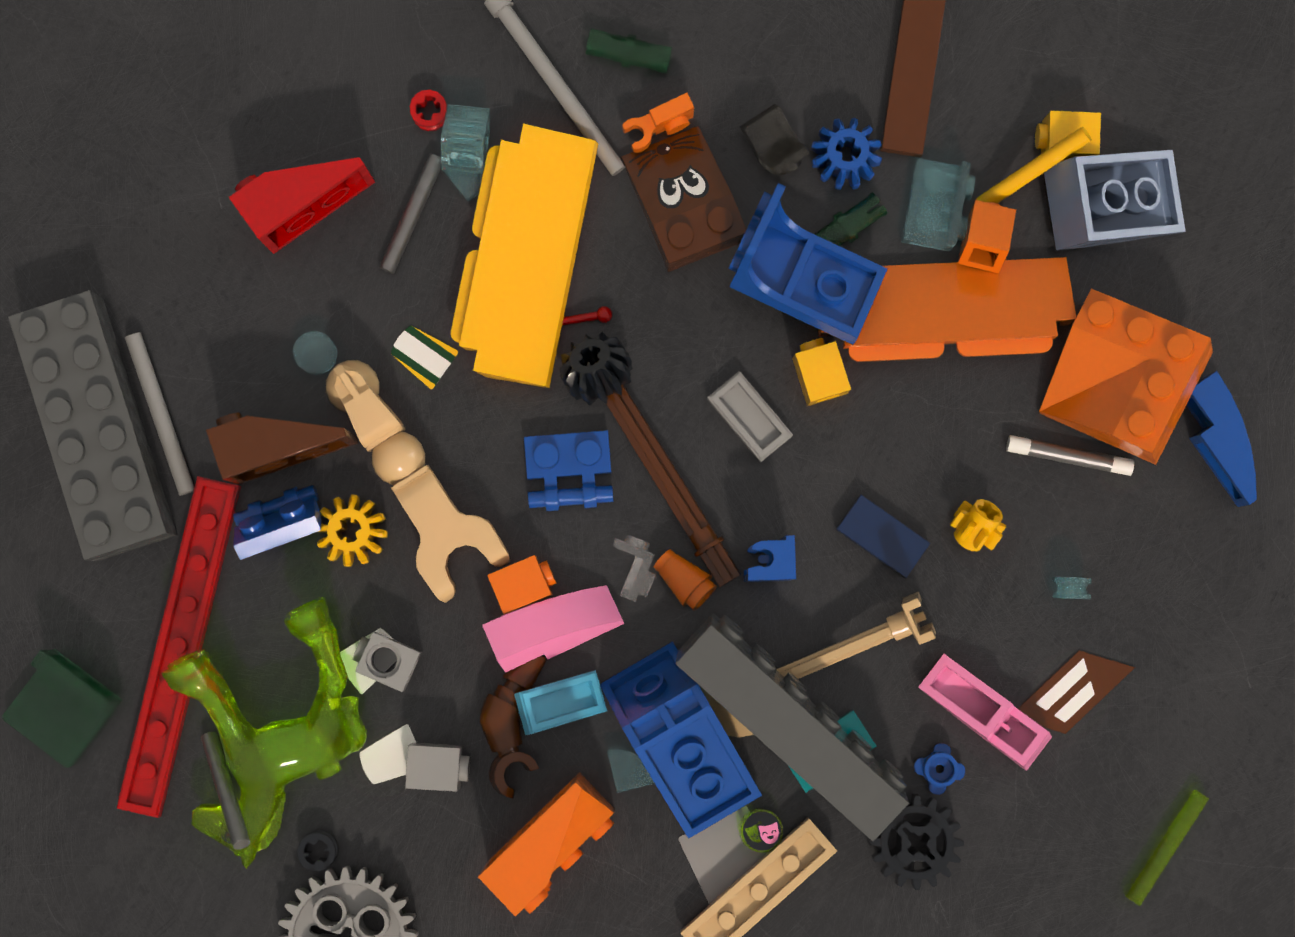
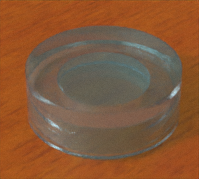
[293,331,337,375]

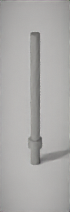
[484,0,626,176]

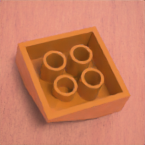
[1039,288,1213,465]
[478,772,615,917]

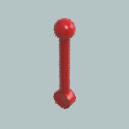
[562,306,613,325]

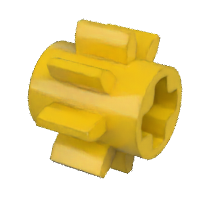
[950,499,1006,551]

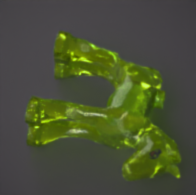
[162,597,367,869]

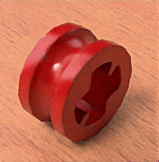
[409,89,449,131]

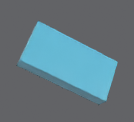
[514,670,607,735]

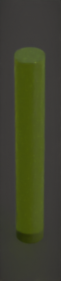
[1125,790,1209,906]

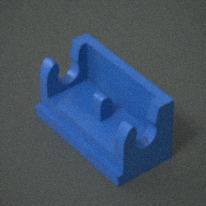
[743,535,796,582]

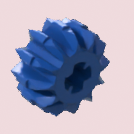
[811,118,882,190]

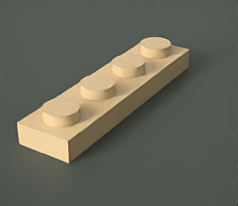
[680,817,837,937]

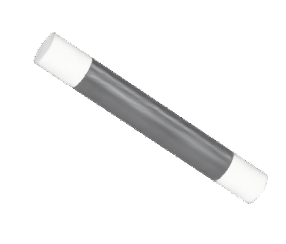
[1006,435,1135,476]

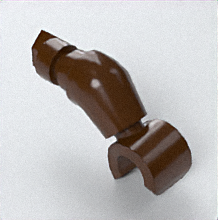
[479,656,547,799]

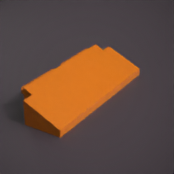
[818,257,1076,362]

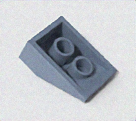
[1044,150,1186,250]

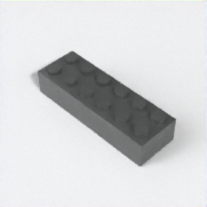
[8,290,178,562]
[676,612,909,842]

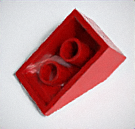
[229,157,375,254]

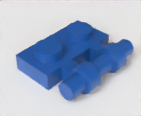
[524,430,614,511]
[233,485,321,560]

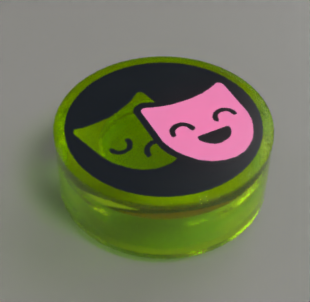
[739,809,783,853]

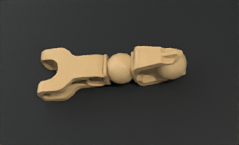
[326,360,510,603]

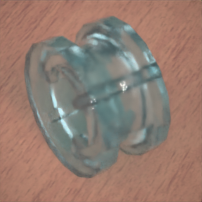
[1052,577,1092,600]

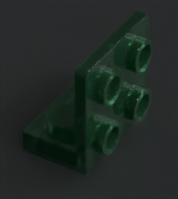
[2,649,122,768]

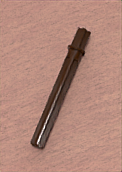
[606,385,741,587]

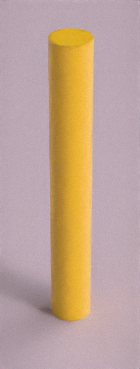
[977,127,1092,203]

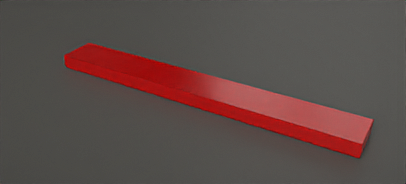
[117,476,241,818]

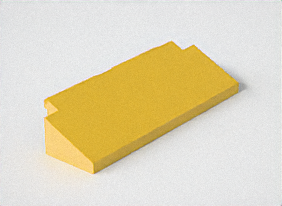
[451,124,598,388]

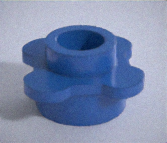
[914,743,965,795]

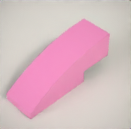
[482,585,624,673]
[918,654,1052,771]

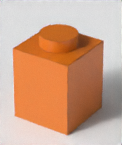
[958,200,1016,274]
[487,555,557,615]

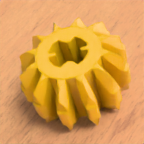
[317,494,388,567]

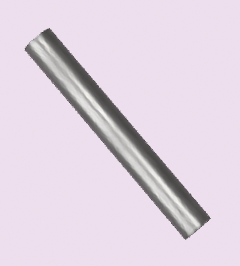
[379,153,445,274]
[201,732,251,850]

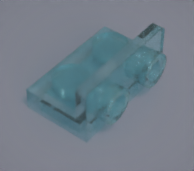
[901,158,975,251]

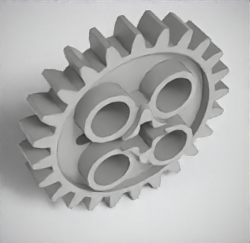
[278,865,419,937]

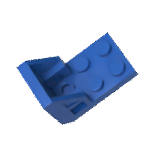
[600,642,762,839]

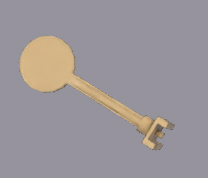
[699,592,936,738]

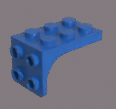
[728,183,887,345]

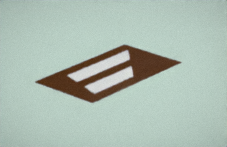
[1018,650,1135,734]

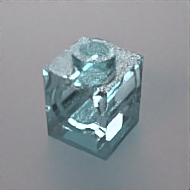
[441,104,490,174]

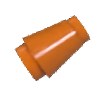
[654,549,717,611]

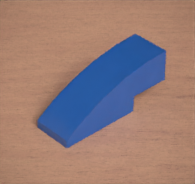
[1186,371,1257,507]

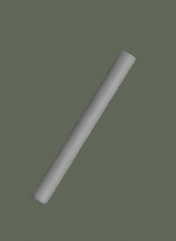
[125,332,195,496]

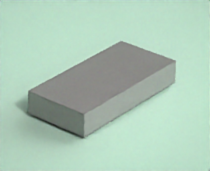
[707,371,793,463]

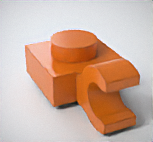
[622,93,694,153]

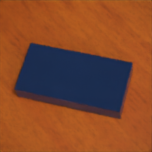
[836,495,930,578]

